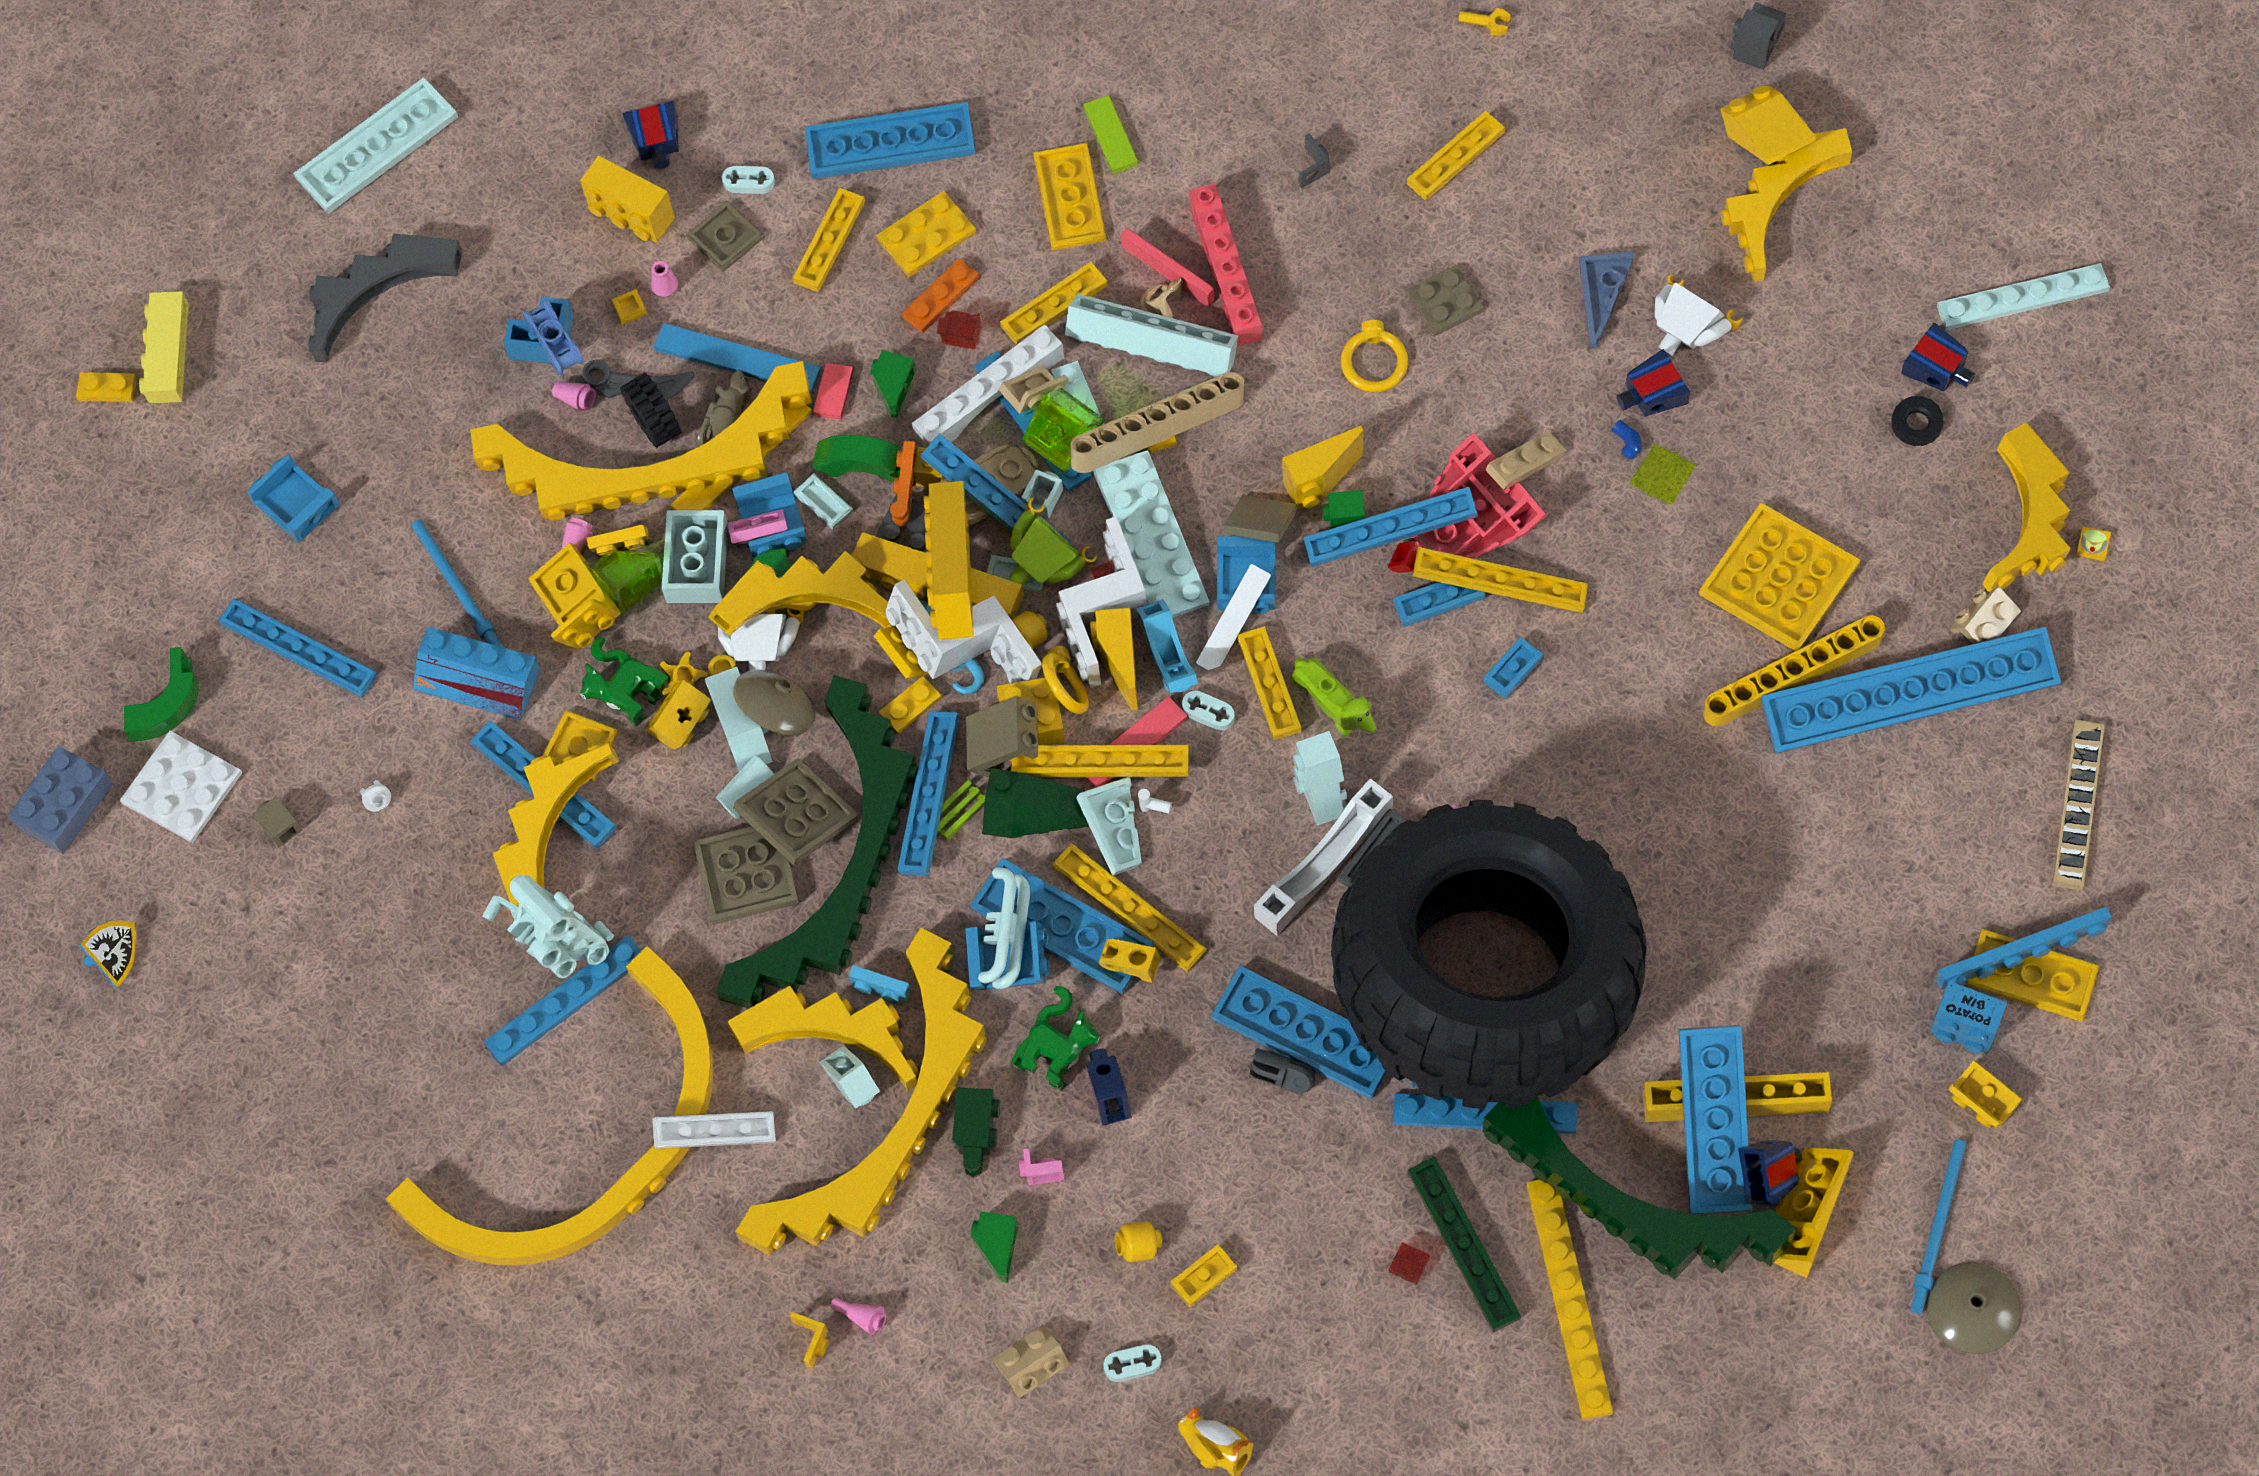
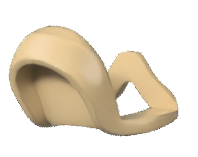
[1140,278,1183,318]

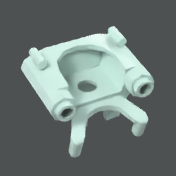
[482,875,614,978]

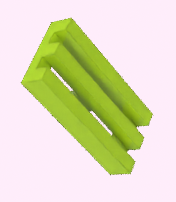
[938,780,985,841]

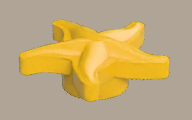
[659,651,709,695]

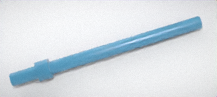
[411,520,504,648]
[1910,1139,1967,1314]

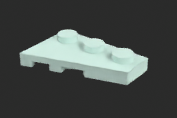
[1076,777,1142,876]

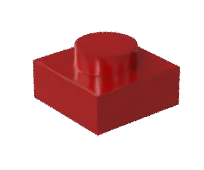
[1388,541,1424,573]

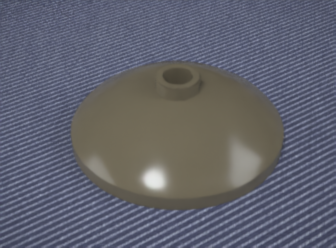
[733,670,815,735]
[1927,1263,2021,1354]

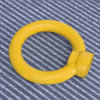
[1340,320,1408,393]
[1042,646,1089,714]

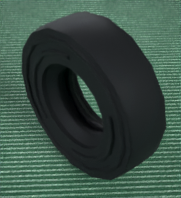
[1891,396,1944,446]

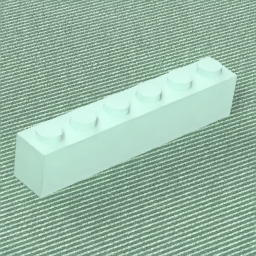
[1065,293,1238,377]

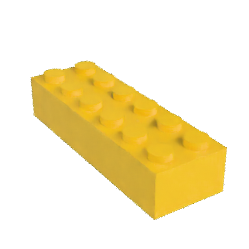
[924,481,974,640]

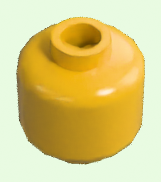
[1012,611,1048,650]
[1115,1220,1162,1263]

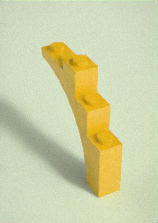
[1721,128,1852,281]
[1982,422,2071,592]
[708,551,894,636]
[492,744,619,907]
[727,986,919,1091]

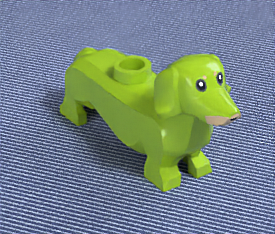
[1289,657,1377,737]

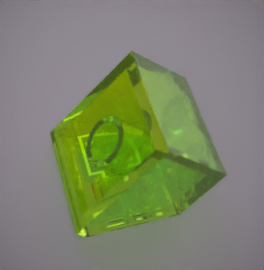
[1021,388,1105,472]
[592,551,663,614]

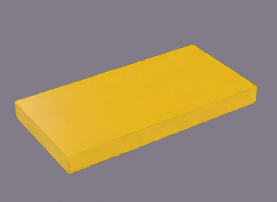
[1033,143,1107,251]
[1965,929,2100,1022]

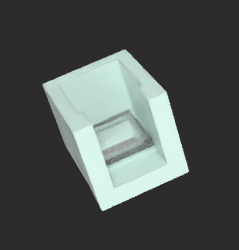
[1021,470,1063,519]

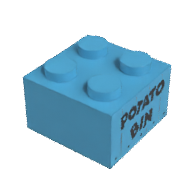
[1930,981,2007,1054]

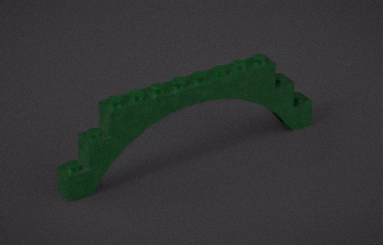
[716,675,918,1009]
[1482,1096,1797,1280]

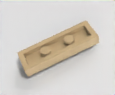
[1485,431,1567,490]

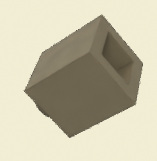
[253,796,302,848]

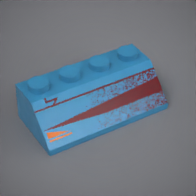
[413,627,541,720]

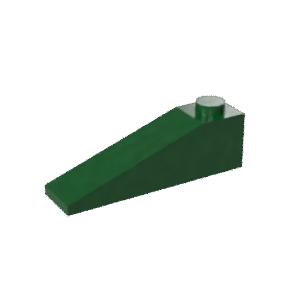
[982,768,1090,839]

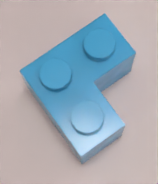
[504,297,574,363]

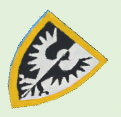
[78,920,136,988]

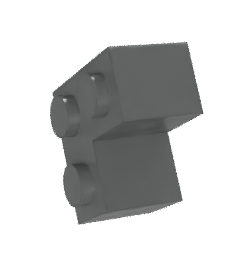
[1730,2,1786,70]

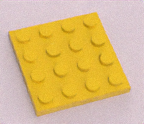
[1699,503,1860,651]

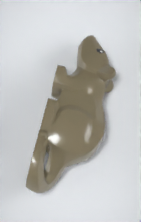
[697,370,751,447]

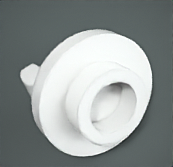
[360,780,391,812]

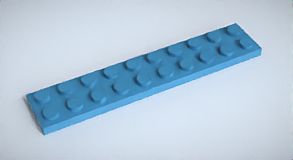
[1761,627,2061,754]

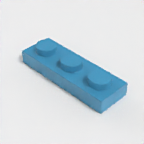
[1393,582,1485,628]

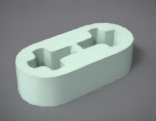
[722,166,775,194]
[1182,691,1235,731]
[1103,1345,1162,1382]

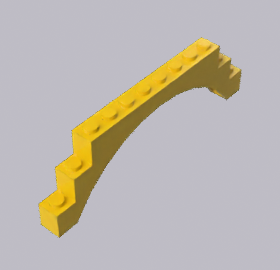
[470,361,812,521]
[735,927,987,1256]

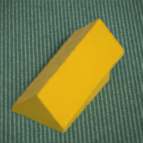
[1774,1147,1854,1278]

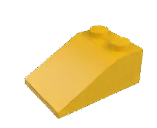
[1720,84,1816,165]
[1282,426,1363,510]
[1090,608,1138,710]

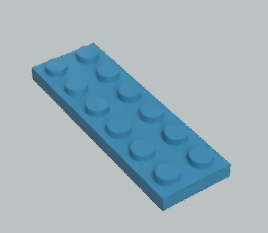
[805,102,976,179]
[970,858,1154,995]
[1211,965,1387,1099]
[1678,1025,1752,1214]

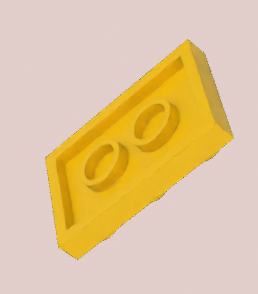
[876,191,977,277]
[587,525,651,557]

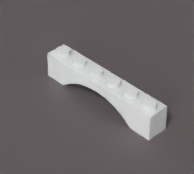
[912,324,1064,447]
[1254,778,1393,936]

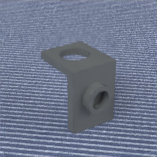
[1299,133,1330,188]

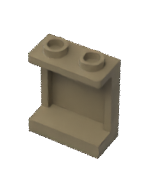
[966,696,1038,777]

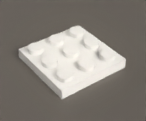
[120,731,242,843]

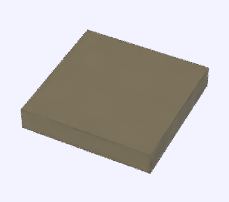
[686,201,764,272]
[1224,495,1297,543]

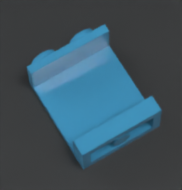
[732,472,808,558]

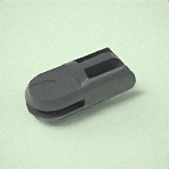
[1249,1048,1315,1094]

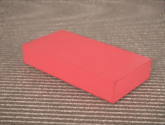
[813,362,854,420]

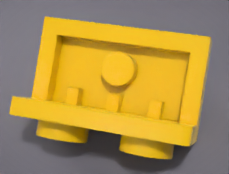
[1948,1060,2023,1129]

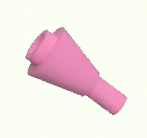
[830,1297,886,1335]

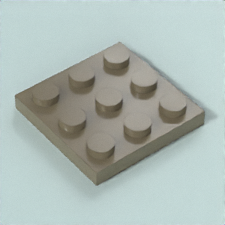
[733,758,859,865]
[693,826,799,925]

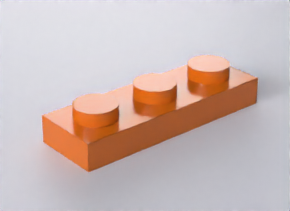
[901,258,980,333]

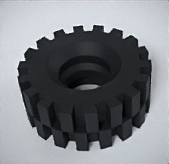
[620,372,682,448]

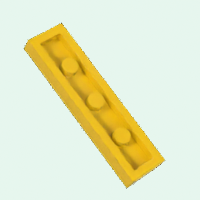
[1407,110,1505,201]
[792,188,865,293]
[1000,261,1108,345]
[1237,626,1301,740]

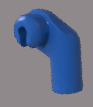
[1612,420,1642,460]

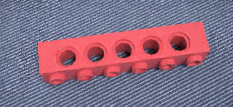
[1188,183,1262,346]

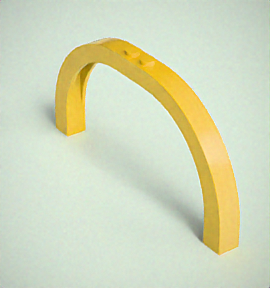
[385,946,713,1265]

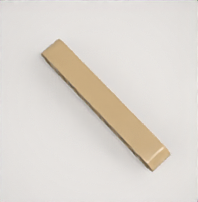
[1071,372,1244,473]

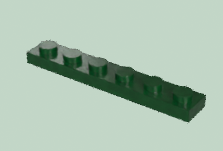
[1408,1157,1521,1333]

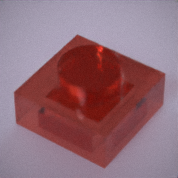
[1389,1242,1430,1285]

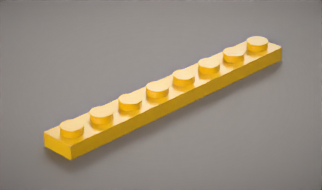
[1526,1180,1613,1420]

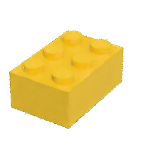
[580,155,675,243]

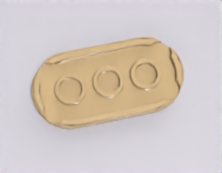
[940,444,1039,525]

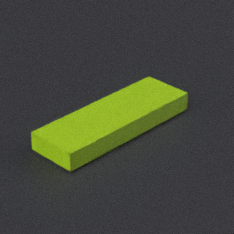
[1083,95,1138,175]

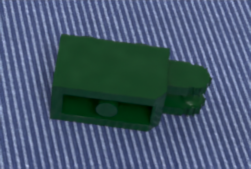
[952,1087,1000,1178]

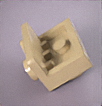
[999,366,1069,414]
[1950,587,2021,644]
[992,1325,1069,1398]

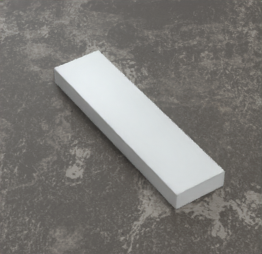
[652,1111,776,1149]

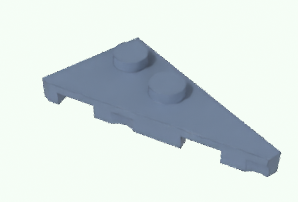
[1579,252,1634,349]

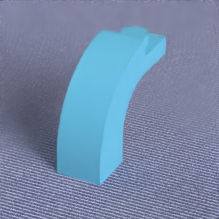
[1136,599,1198,693]

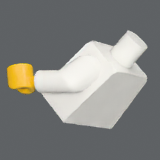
[1655,274,1743,356]
[718,608,804,671]

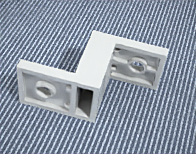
[1056,516,1147,689]
[885,579,1042,683]

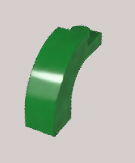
[812,435,901,483]
[124,647,199,742]

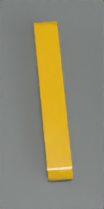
[1703,615,1885,727]

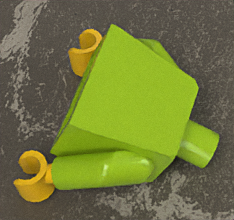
[1009,498,1097,586]

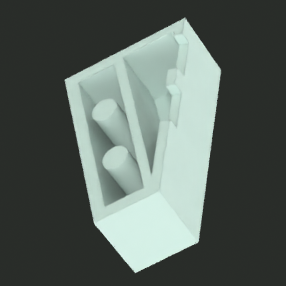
[705,667,773,772]
[1292,731,1347,826]

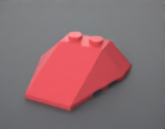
[1412,432,1547,559]

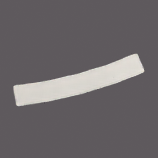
[1196,564,1271,670]

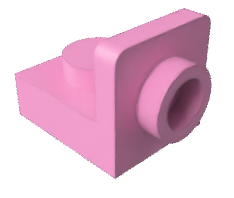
[1018,1148,1064,1185]

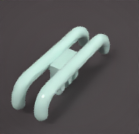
[978,867,1030,989]

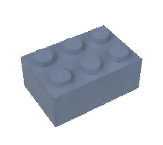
[8,745,114,854]

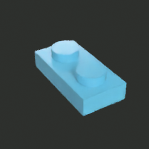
[849,965,911,1004]

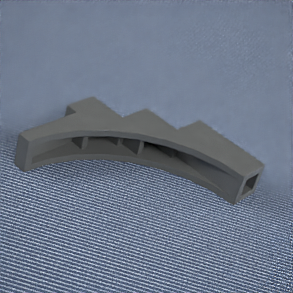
[308,233,463,363]

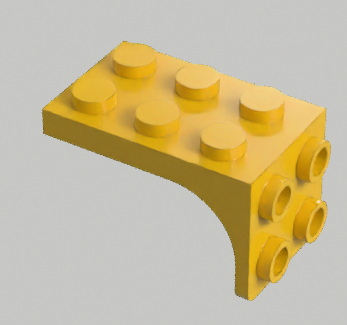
[528,542,621,650]

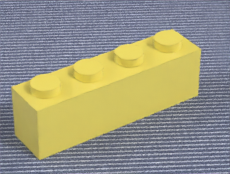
[139,291,189,403]

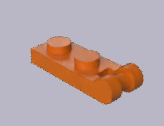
[890,441,917,526]

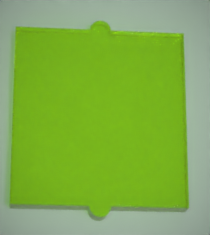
[1630,444,1696,505]

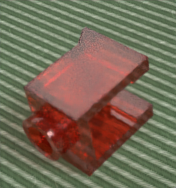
[937,310,982,350]

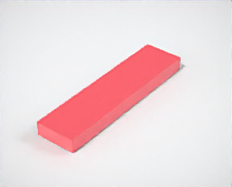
[1121,228,1215,307]
[1086,696,1188,787]

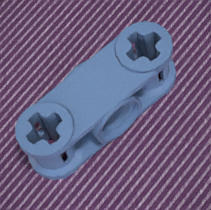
[522,299,584,376]

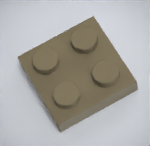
[1407,265,1484,336]

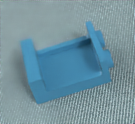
[247,454,340,543]
[1217,536,1275,614]
[965,921,1050,990]

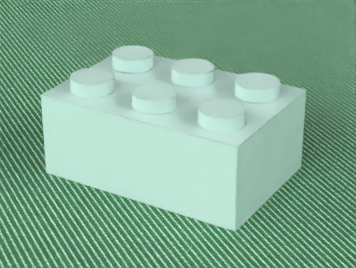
[662,510,728,603]

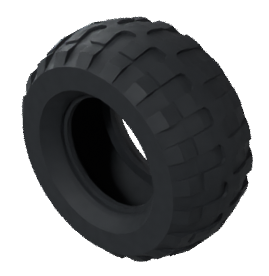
[1331,800,1647,1109]

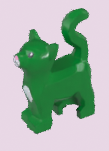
[580,637,669,727]
[1011,986,1100,1091]

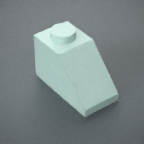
[819,1045,880,1109]

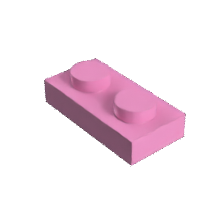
[727,509,788,544]

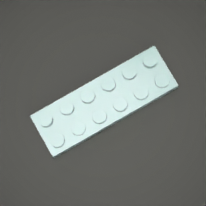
[293,77,459,214]
[1094,450,1210,618]

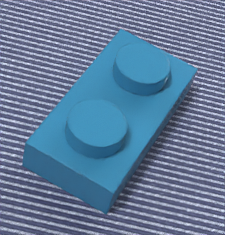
[1483,637,1543,699]

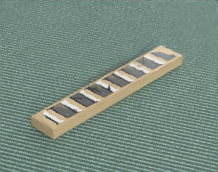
[2052,720,2105,891]

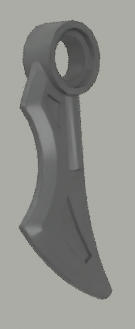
[582,360,694,400]

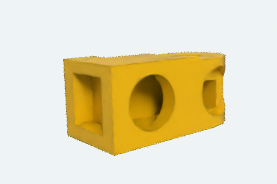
[1099,939,1161,983]

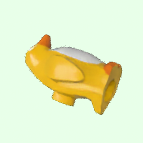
[1178,1407,1253,1476]

